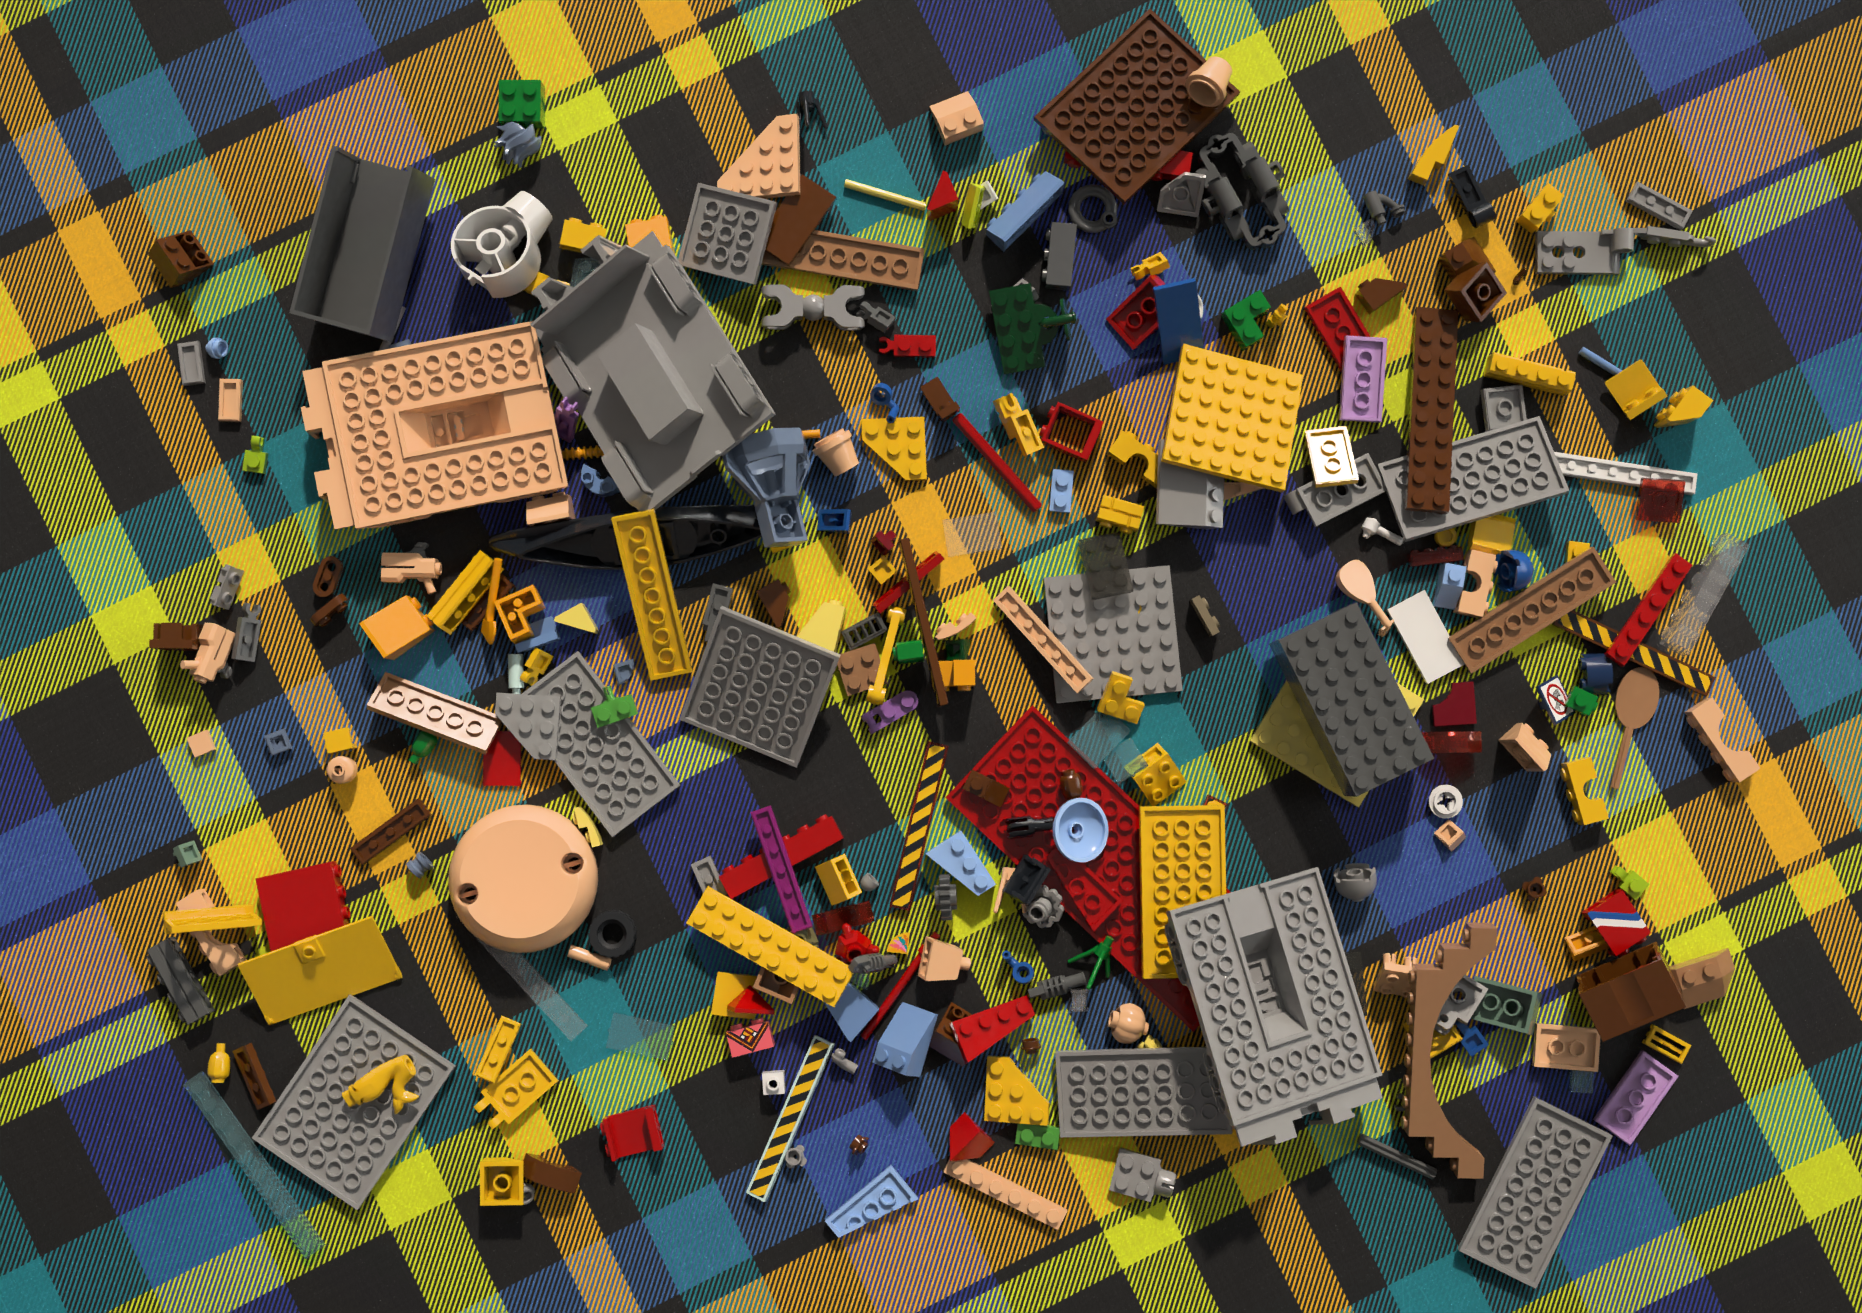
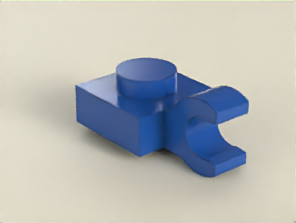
[1455,1020,1489,1057]

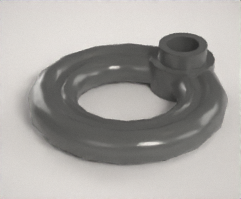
[1068,184,1117,233]

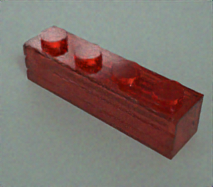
[1407,545,1464,567]

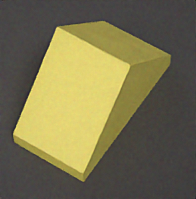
[554,603,599,634]

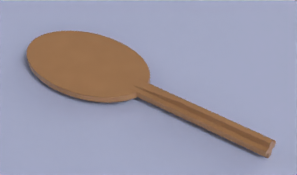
[1610,667,1659,789]

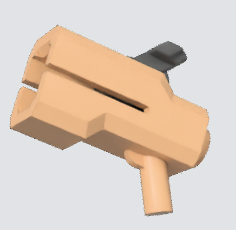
[381,542,442,594]
[180,623,235,684]

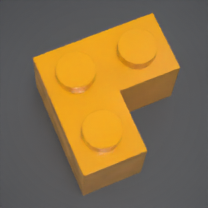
[494,585,546,644]
[932,660,975,691]

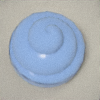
[205,337,228,359]

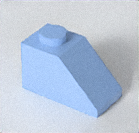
[1433,563,1467,610]

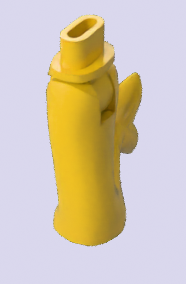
[342,1055,419,1115]

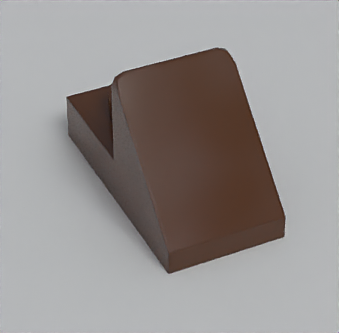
[963,770,1010,807]

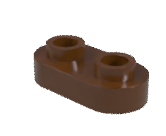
[313,556,343,598]
[310,593,349,627]

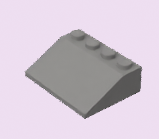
[1156,439,1224,530]

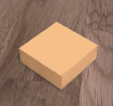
[187,730,216,758]

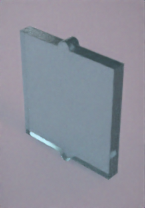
[1101,738,1148,784]

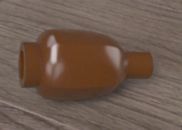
[1060,769,1083,800]

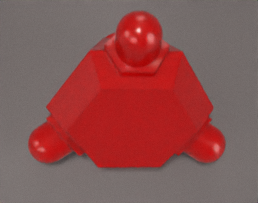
[835,923,880,965]

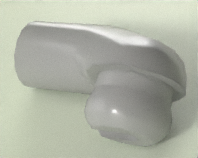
[831,1048,858,1075]

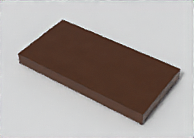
[765,174,837,266]

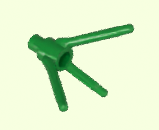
[1068,936,1114,990]

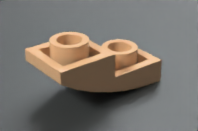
[935,612,976,641]

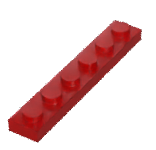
[1604,553,1693,667]

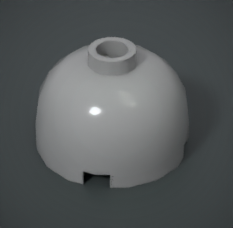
[1333,863,1377,902]

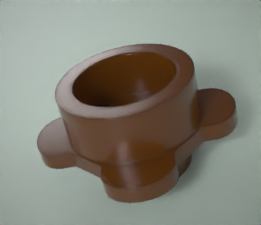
[1522,877,1547,901]
[849,1134,869,1155]

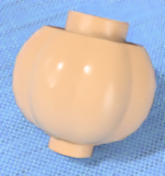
[1108,1003,1149,1044]

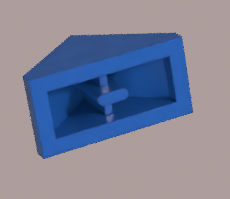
[817,509,852,534]

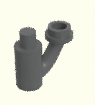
[1363,191,1405,226]

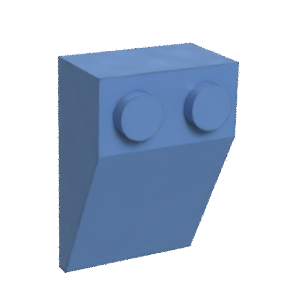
[872,1002,938,1077]

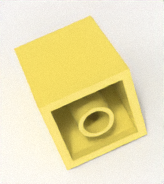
[797,599,846,653]

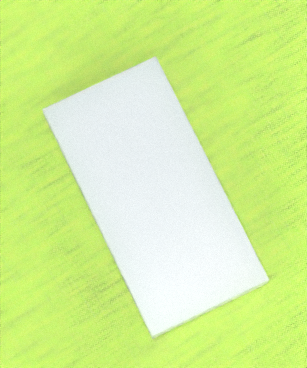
[1386,590,1464,684]

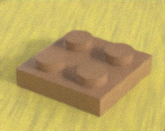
[837,643,888,696]

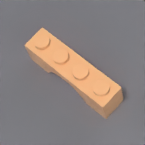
[1684,698,1760,782]
[175,889,247,976]

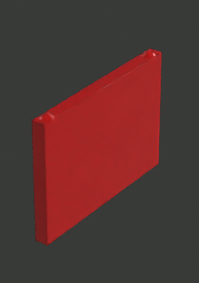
[482,731,522,786]

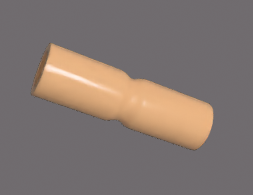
[567,945,612,971]

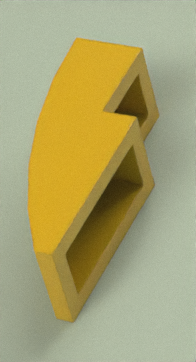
[1408,125,1459,185]

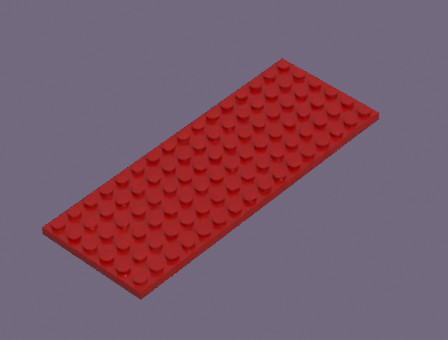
[945,705,1231,1032]

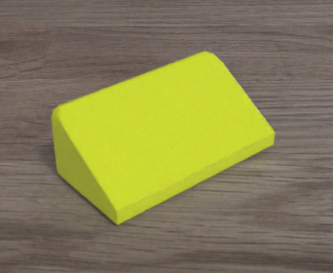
[962,183,985,229]

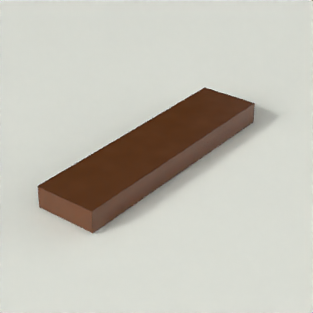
[350,798,432,865]

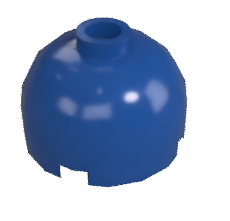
[1493,550,1534,592]

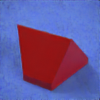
[950,1112,995,1162]

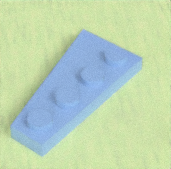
[825,1165,918,1238]

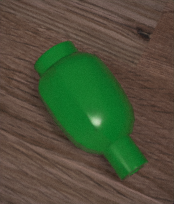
[409,731,438,764]

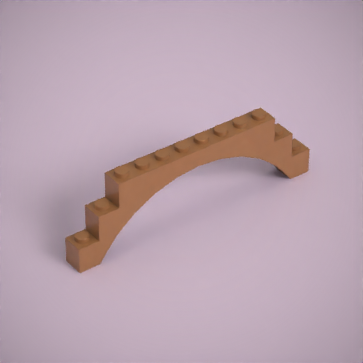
[1401,922,1497,1179]

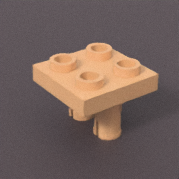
[1374,953,1417,998]

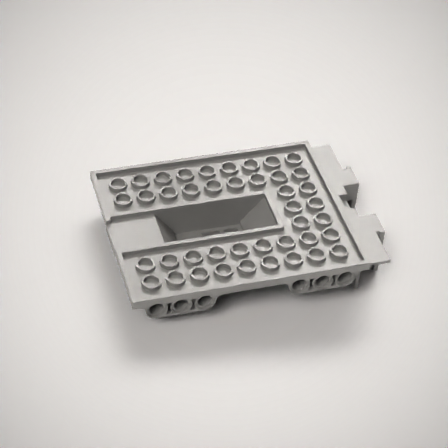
[530,231,776,511]
[1165,867,1383,1147]

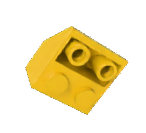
[1654,385,1713,428]

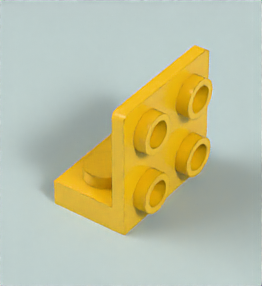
[1605,359,1667,420]
[1124,743,1186,806]

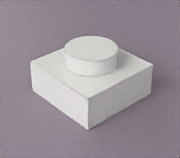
[980,180,999,210]

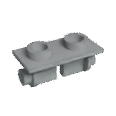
[210,564,244,610]

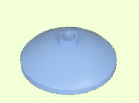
[1053,798,1108,862]

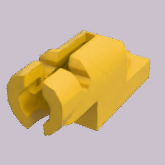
[993,393,1044,457]

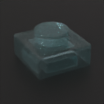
[1569,1070,1594,1093]

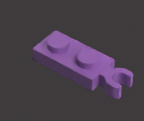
[555,396,579,443]

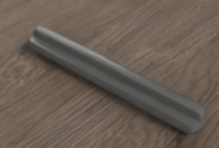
[1357,1134,1437,1179]

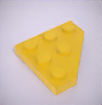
[861,417,927,481]
[984,1056,1050,1126]

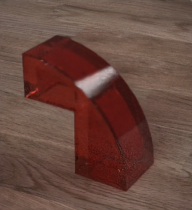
[1421,731,1482,753]
[812,900,875,936]

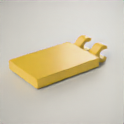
[474,1049,559,1129]

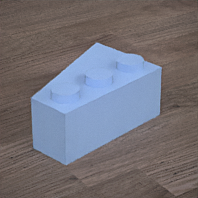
[925,830,996,896]

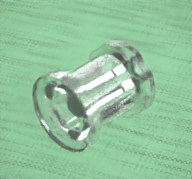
[1070,988,1089,1012]

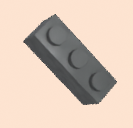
[1041,222,1077,291]

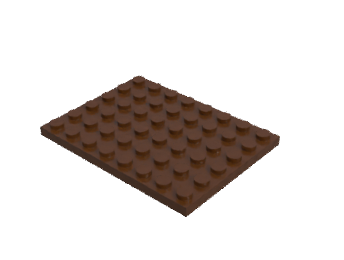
[1034,9,1240,205]

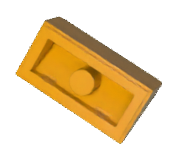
[1564,926,1609,961]

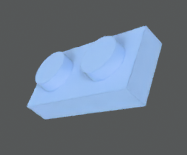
[1049,469,1074,513]

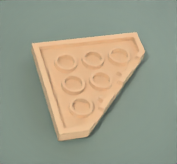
[717,114,800,199]

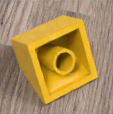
[480,1157,524,1206]

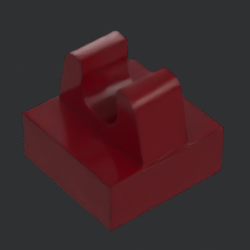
[870,530,897,556]

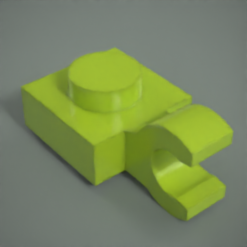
[242,436,268,474]
[1610,865,1649,900]

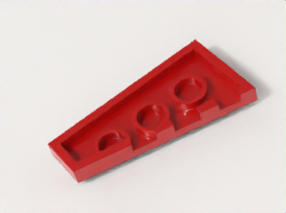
[1046,846,1123,932]
[950,995,1035,1064]

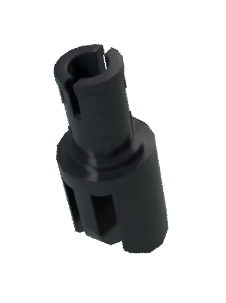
[1005,816,1053,839]

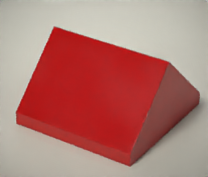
[927,170,959,221]

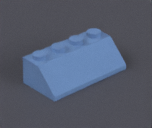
[986,171,1065,252]

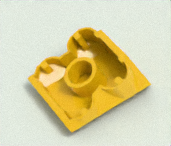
[1468,515,1515,555]

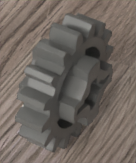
[934,874,957,921]

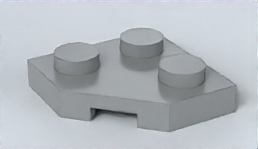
[1157,172,1206,217]

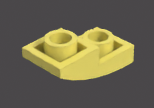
[572,807,603,847]

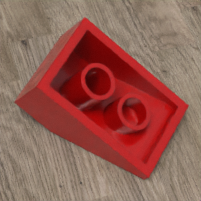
[1106,274,1165,350]

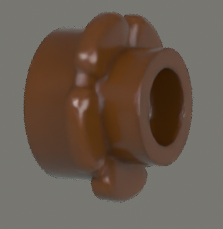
[1020,1038,1041,1054]

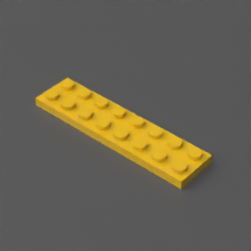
[611,508,692,681]
[687,886,854,1008]

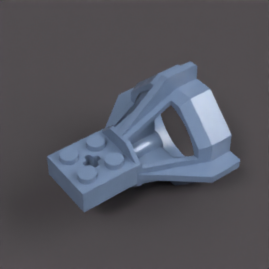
[722,428,810,548]

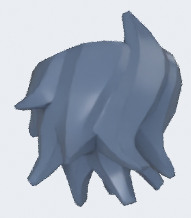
[494,122,542,168]

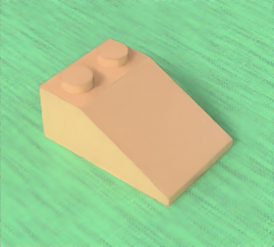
[1498,723,1551,772]

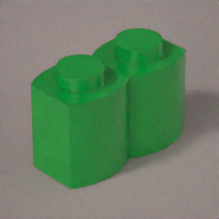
[892,640,924,664]

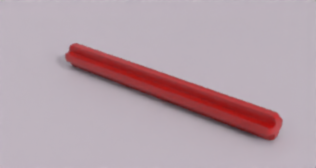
[952,413,1042,512]

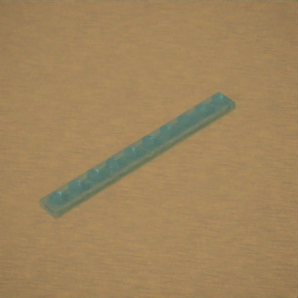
[183,1071,325,1259]

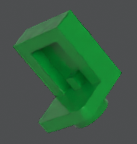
[1564,686,1598,716]

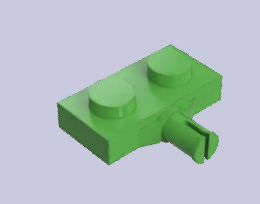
[591,685,639,728]
[1015,1124,1060,1150]

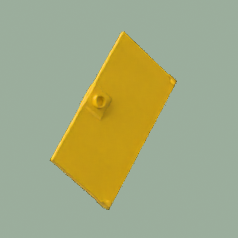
[238,916,402,1025]

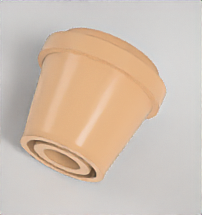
[1186,56,1232,107]
[812,428,859,476]

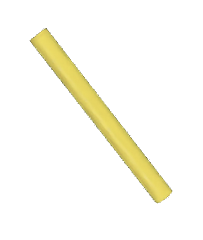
[844,179,926,211]

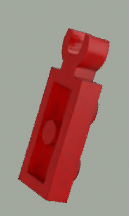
[879,335,936,358]

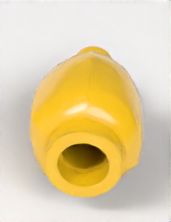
[207,1043,230,1083]

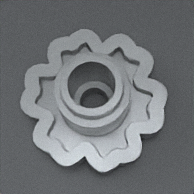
[1023,884,1064,928]

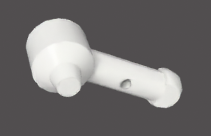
[1362,518,1404,546]

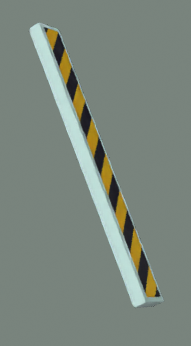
[746,1035,835,1202]

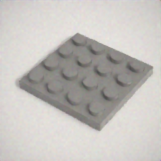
[678,183,777,285]

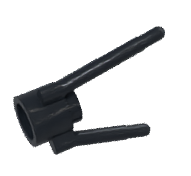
[796,91,828,143]

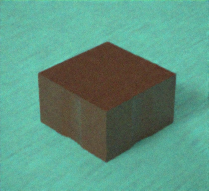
[1576,941,1686,1042]

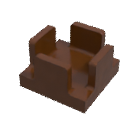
[149,623,203,651]

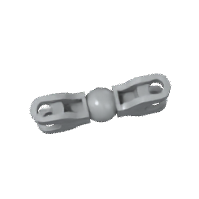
[761,284,865,331]

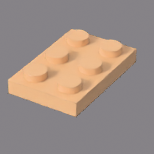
[1532,1023,1600,1072]

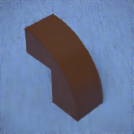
[523,1153,582,1194]

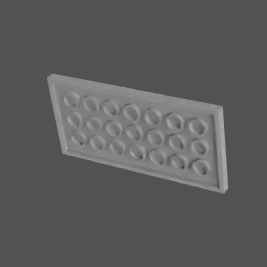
[1377,416,1569,542]
[522,651,680,837]
[1055,1047,1232,1138]
[1457,1096,1612,1289]

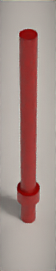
[860,931,941,1040]

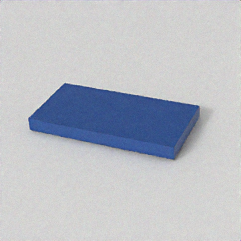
[1153,278,1204,365]

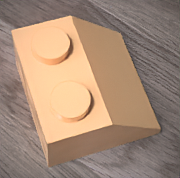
[929,91,984,145]
[526,492,575,527]

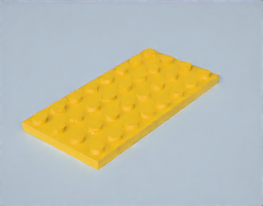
[1139,805,1226,979]

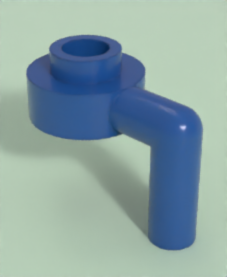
[870,383,899,423]
[1002,950,1034,984]

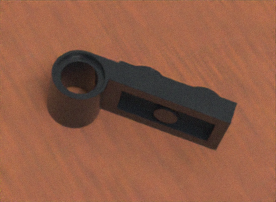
[1448,165,1496,228]

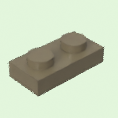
[1189,595,1220,637]

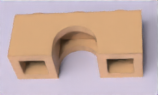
[1453,549,1498,618]

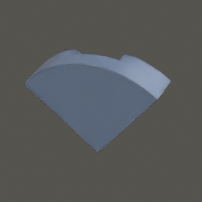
[613,659,635,685]

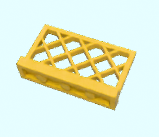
[163,904,262,934]

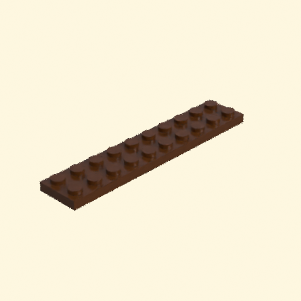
[1405,307,1458,514]

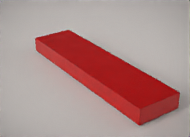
[873,551,944,614]

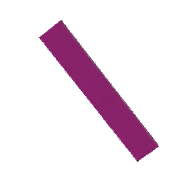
[750,805,813,934]

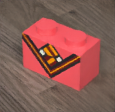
[726,1017,775,1058]

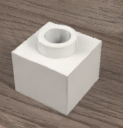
[762,1070,786,1095]

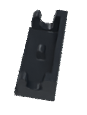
[1002,854,1051,906]

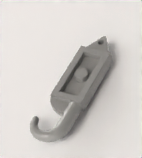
[1633,226,1716,247]

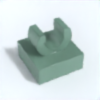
[173,840,203,868]

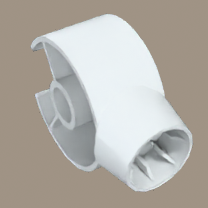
[451,191,553,298]

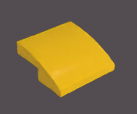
[711,971,759,1019]

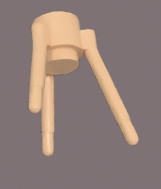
[993,867,1027,913]

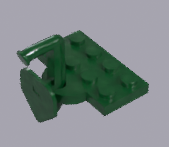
[989,283,1076,374]

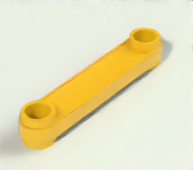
[866,606,906,705]

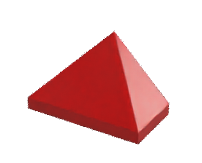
[727,985,775,1015]

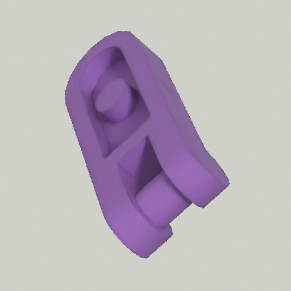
[860,691,918,734]

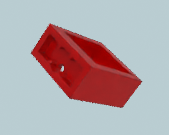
[1039,402,1104,463]

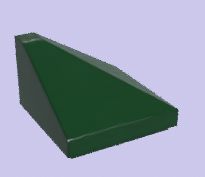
[946,639,971,661]

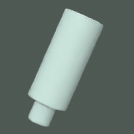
[508,654,524,694]

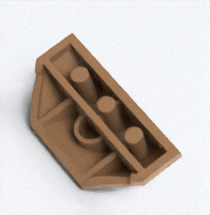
[1669,948,1735,1009]

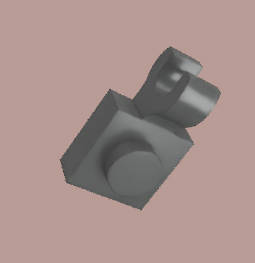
[856,301,896,333]

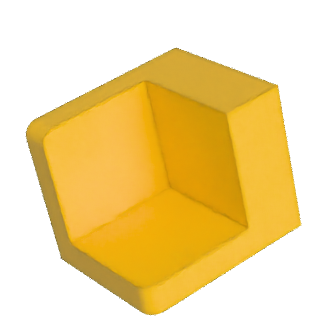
[323,728,357,754]

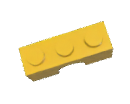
[1107,431,1158,489]
[1560,757,1609,825]

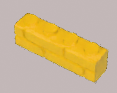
[1483,352,1576,396]
[427,550,504,635]

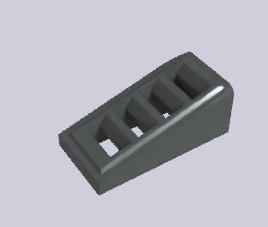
[841,612,888,650]

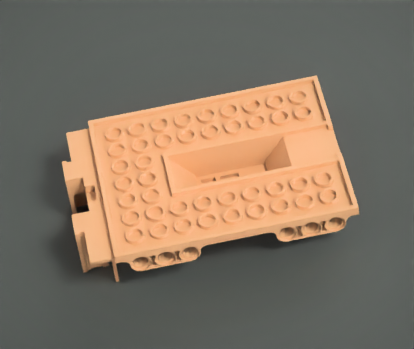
[301,321,569,530]

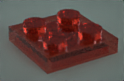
[1635,478,1686,523]

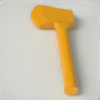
[481,558,503,645]

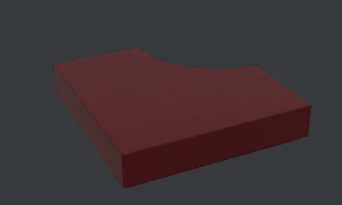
[1431,682,1477,726]

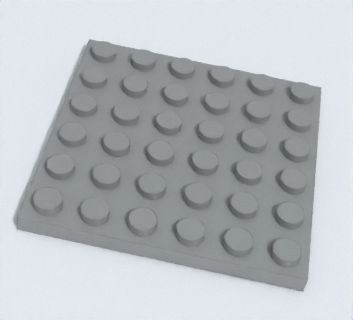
[1044,565,1183,703]
[679,606,841,768]

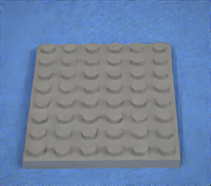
[252,995,456,1210]

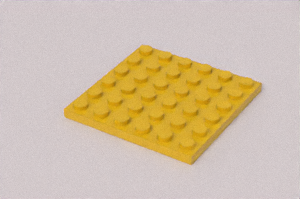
[1161,344,1303,493]

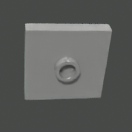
[1480,384,1527,431]

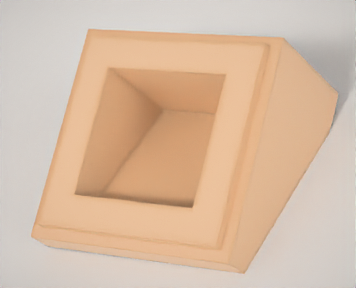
[1434,819,1466,852]

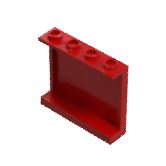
[255,861,351,951]

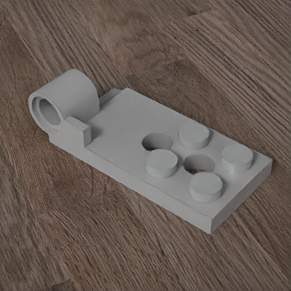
[1535,228,1634,275]
[1283,453,1386,527]

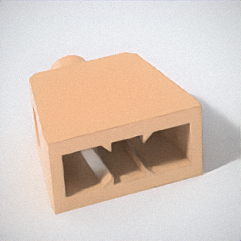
[918,936,971,981]

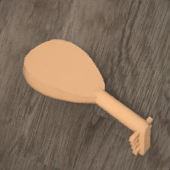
[1335,560,1394,637]

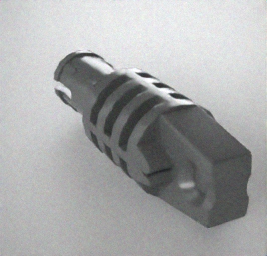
[848,953,897,974]
[1027,972,1087,1000]

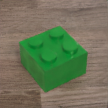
[498,80,545,129]

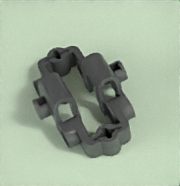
[1195,133,1289,250]

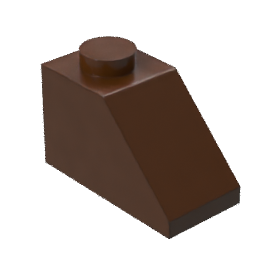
[1355,278,1407,315]
[756,579,791,629]

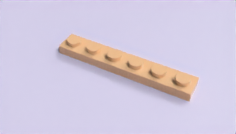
[993,586,1094,693]
[943,1158,1067,1230]

